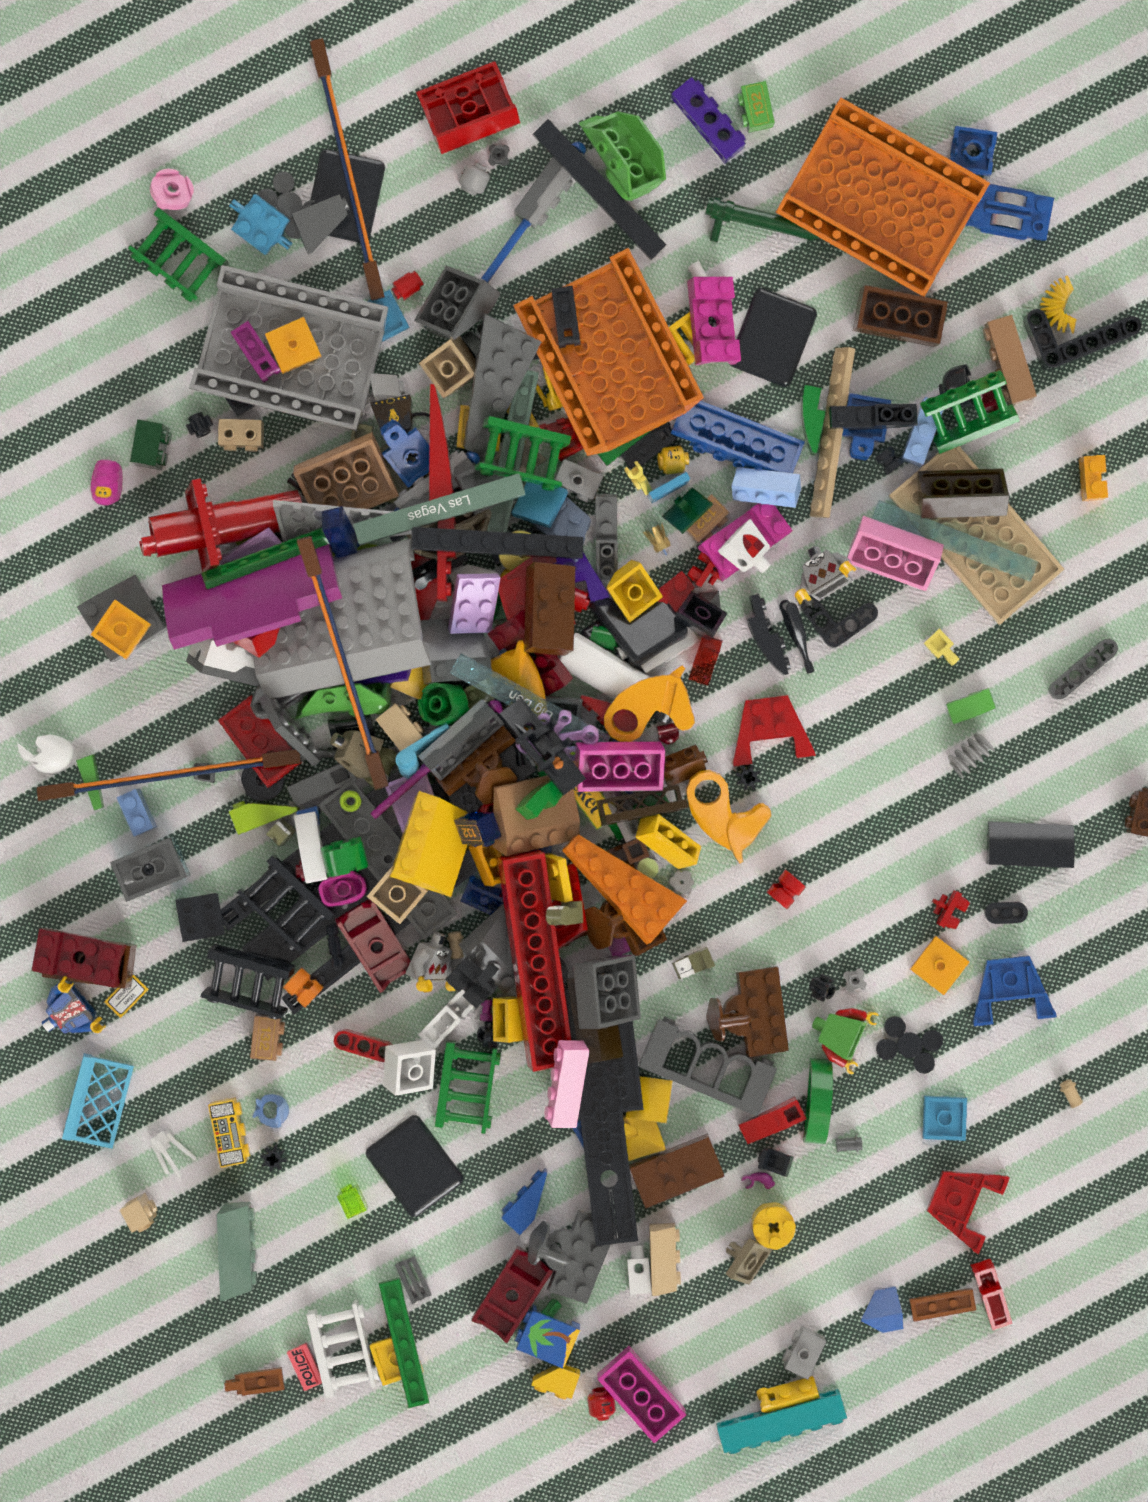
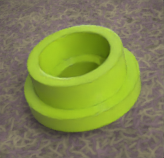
[340,791,361,812]

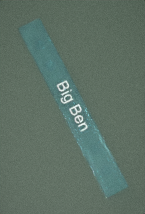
[450,653,610,742]

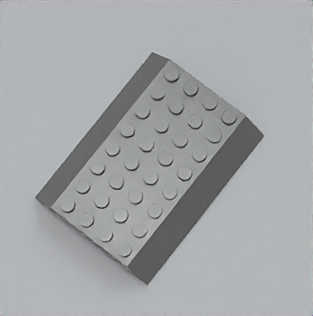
[189,265,388,431]
[253,539,432,699]

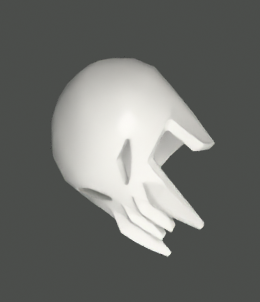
[17,734,74,773]

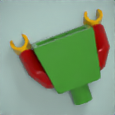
[812,1008,879,1074]

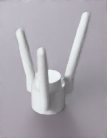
[150,1131,197,1178]

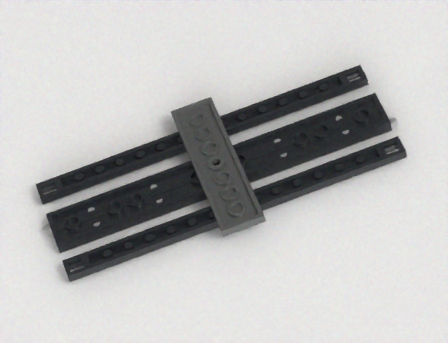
[221,744,536,1014]

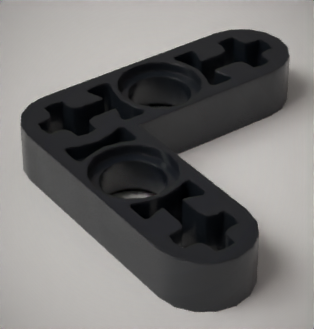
[799,594,878,648]

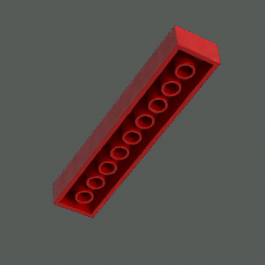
[497,850,571,1072]

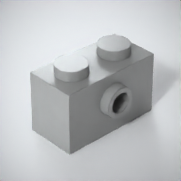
[555,459,603,503]
[782,1326,826,1380]

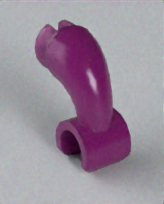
[741,1172,775,1189]

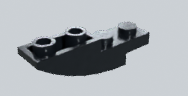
[829,404,918,430]
[746,594,791,676]

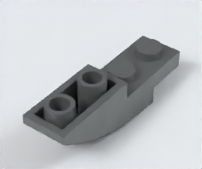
[595,494,618,580]
[287,763,358,807]

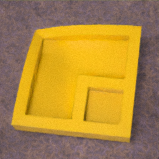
[545,853,573,903]
[623,1116,666,1161]

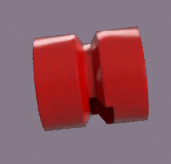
[767,869,806,910]

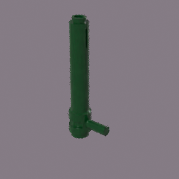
[705,197,818,242]

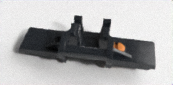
[499,698,586,796]

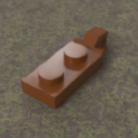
[224,1367,285,1396]

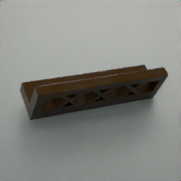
[596,784,688,826]

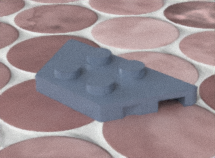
[530,497,591,563]

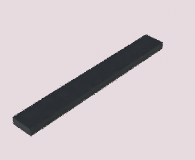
[532,119,667,260]

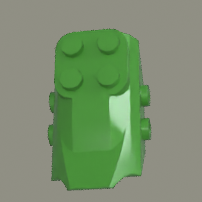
[579,111,666,201]
[295,683,392,719]

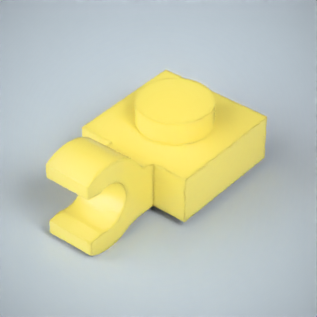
[624,461,653,495]
[923,629,960,666]

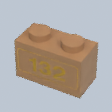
[686,494,730,544]
[250,1014,285,1061]

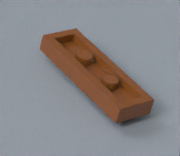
[909,1288,976,1322]

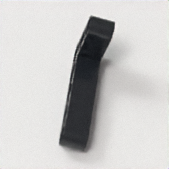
[1023,309,1142,371]

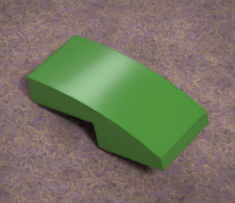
[946,688,996,724]

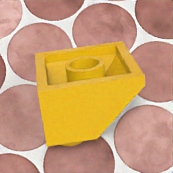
[606,560,663,622]

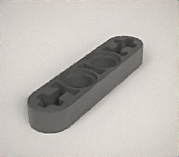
[1048,639,1118,699]

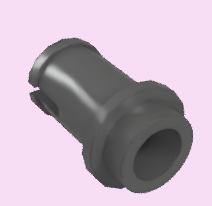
[836,1135,863,1152]

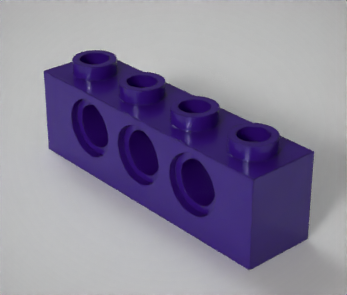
[671,77,746,164]

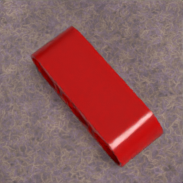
[333,1029,393,1062]

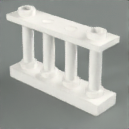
[306,1299,380,1398]

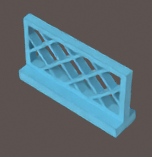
[62,1053,134,1149]

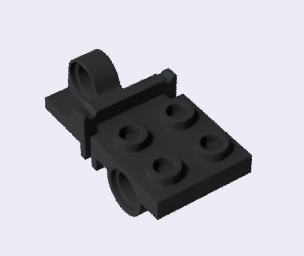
[445,956,499,1009]

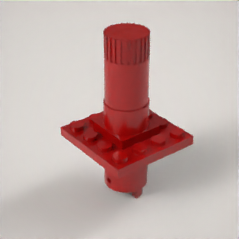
[139,478,302,572]

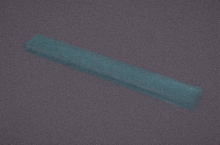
[871,500,1038,582]

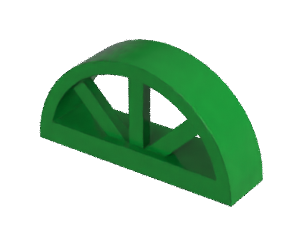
[803,1058,833,1144]

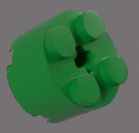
[418,682,469,726]
[320,836,369,877]

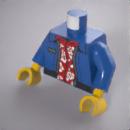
[42,976,106,1033]

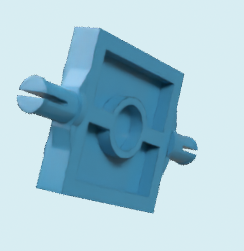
[229,194,293,255]

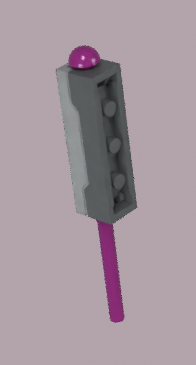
[370,699,504,820]

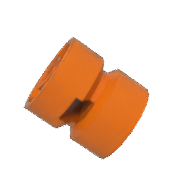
[283,967,324,1008]

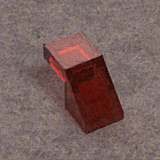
[688,637,723,686]

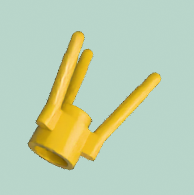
[536,367,563,411]

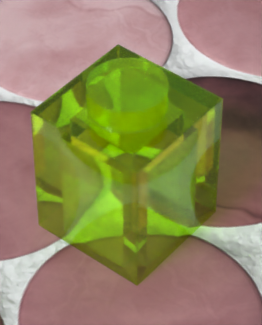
[337,1183,368,1220]

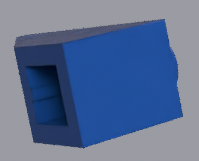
[501,1168,547,1235]

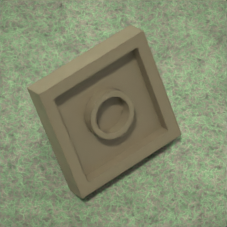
[726,1239,773,1285]

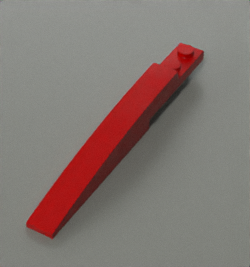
[429,384,456,601]

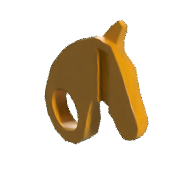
[491,640,547,731]
[604,665,695,742]
[686,770,772,864]

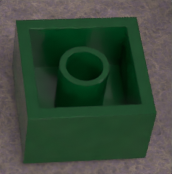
[130,419,172,471]

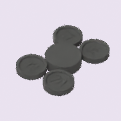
[257,172,315,239]

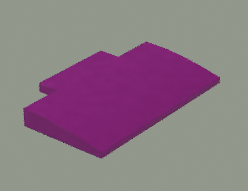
[162,536,342,650]

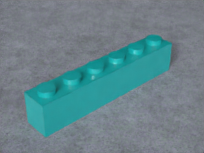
[716,1389,847,1454]

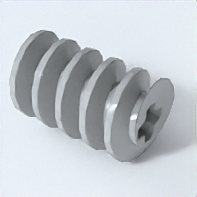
[948,733,995,779]

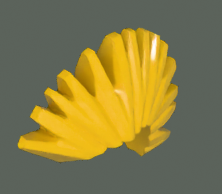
[1040,275,1077,334]

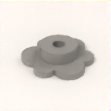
[669,871,694,894]

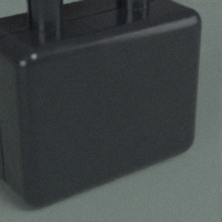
[310,149,385,243]
[730,288,817,387]
[580,592,688,673]
[365,1115,464,1217]

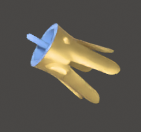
[643,522,671,555]

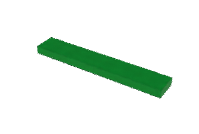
[201,528,330,589]
[379,1278,430,1408]

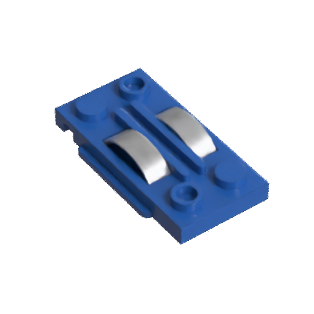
[965,184,1054,241]

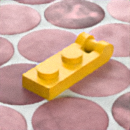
[756,1376,820,1413]

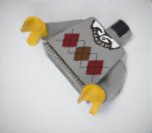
[794,546,856,604]
[406,932,456,993]

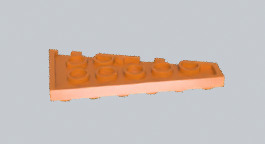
[562,834,687,945]

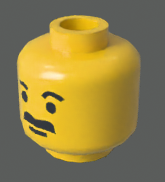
[657,446,689,475]

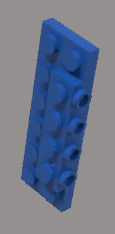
[671,401,805,473]

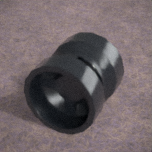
[874,446,904,475]

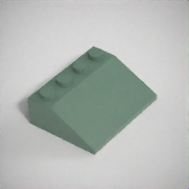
[217,1202,257,1301]

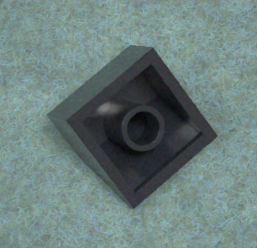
[674,590,727,641]

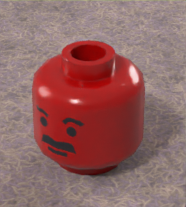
[587,1387,616,1421]

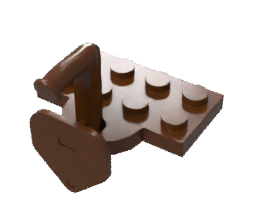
[430,726,517,805]
[564,864,667,957]
[706,966,789,1057]

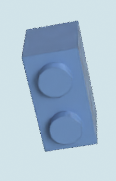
[117,788,157,837]

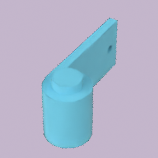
[396,724,449,779]

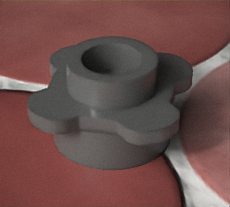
[488,144,510,166]

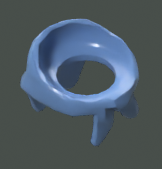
[252,1094,289,1128]

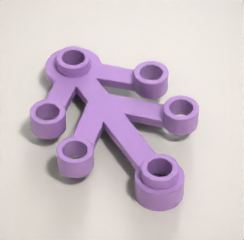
[516,710,599,761]

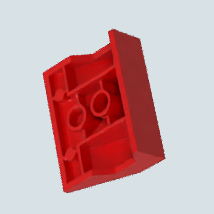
[416,61,520,154]

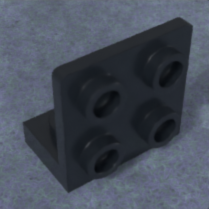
[175,893,225,942]

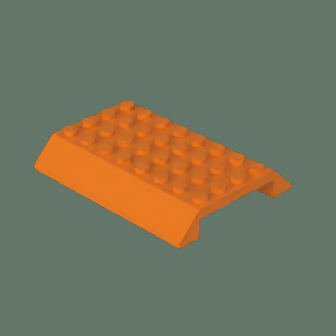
[776,97,990,297]
[513,248,704,456]

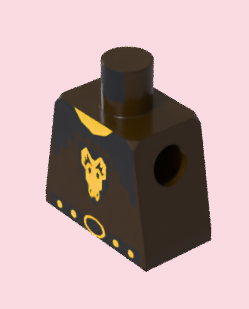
[370,394,413,434]

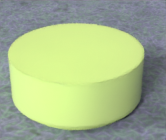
[637,858,658,879]

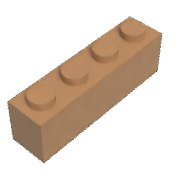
[983,315,1037,405]

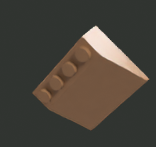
[293,432,399,509]
[493,776,580,856]

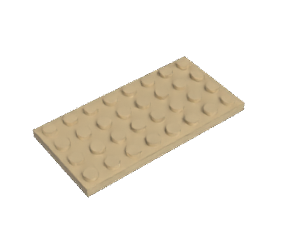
[889,446,1065,625]

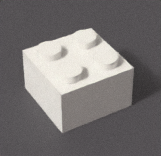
[383,1040,436,1096]

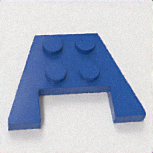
[973,955,1057,1026]

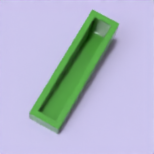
[76,754,104,810]

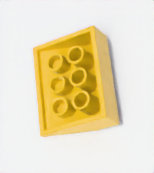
[390,791,476,897]

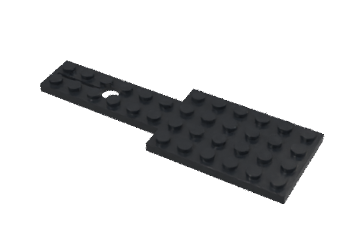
[564,989,644,1246]

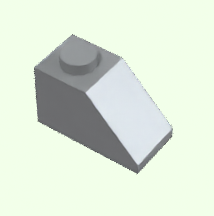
[369,374,405,401]

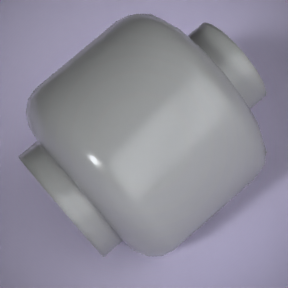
[459,162,490,196]

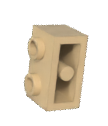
[218,419,264,452]
[119,1193,158,1233]

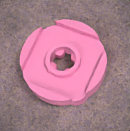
[150,169,194,210]

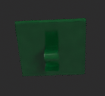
[662,487,714,534]

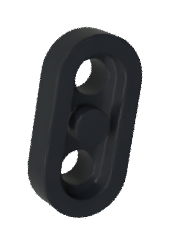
[984,902,1028,924]

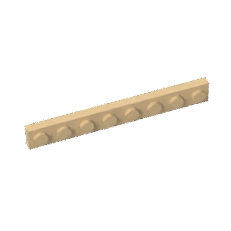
[810,347,855,518]

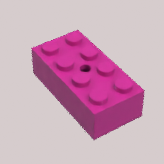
[575,741,665,792]
[597,1346,686,1443]

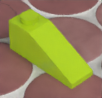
[229,801,300,835]

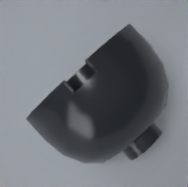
[939,364,974,408]

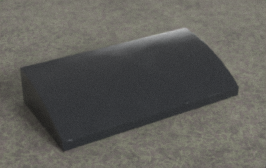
[986,821,1075,868]

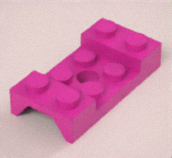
[687,277,741,365]
[698,503,793,582]

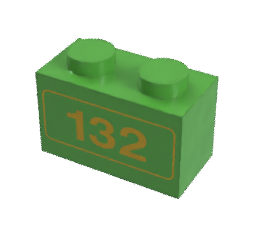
[737,81,775,133]

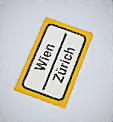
[104,975,149,1018]

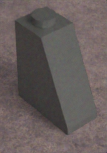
[291,194,349,255]

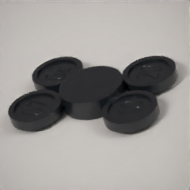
[876,1016,943,1074]

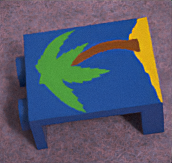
[514,1305,580,1369]

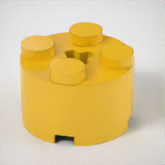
[751,1202,796,1250]

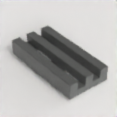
[395,1255,432,1304]

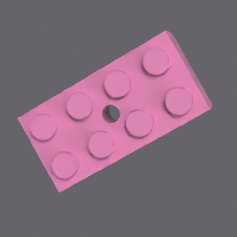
[847,516,944,591]

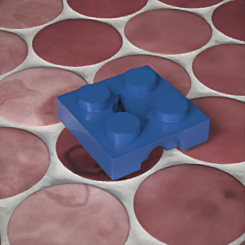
[949,126,998,177]

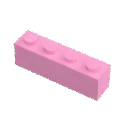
[544,1040,589,1128]

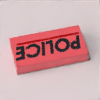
[287,1342,322,1391]

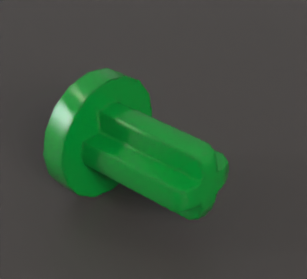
[537,1298,562,1318]

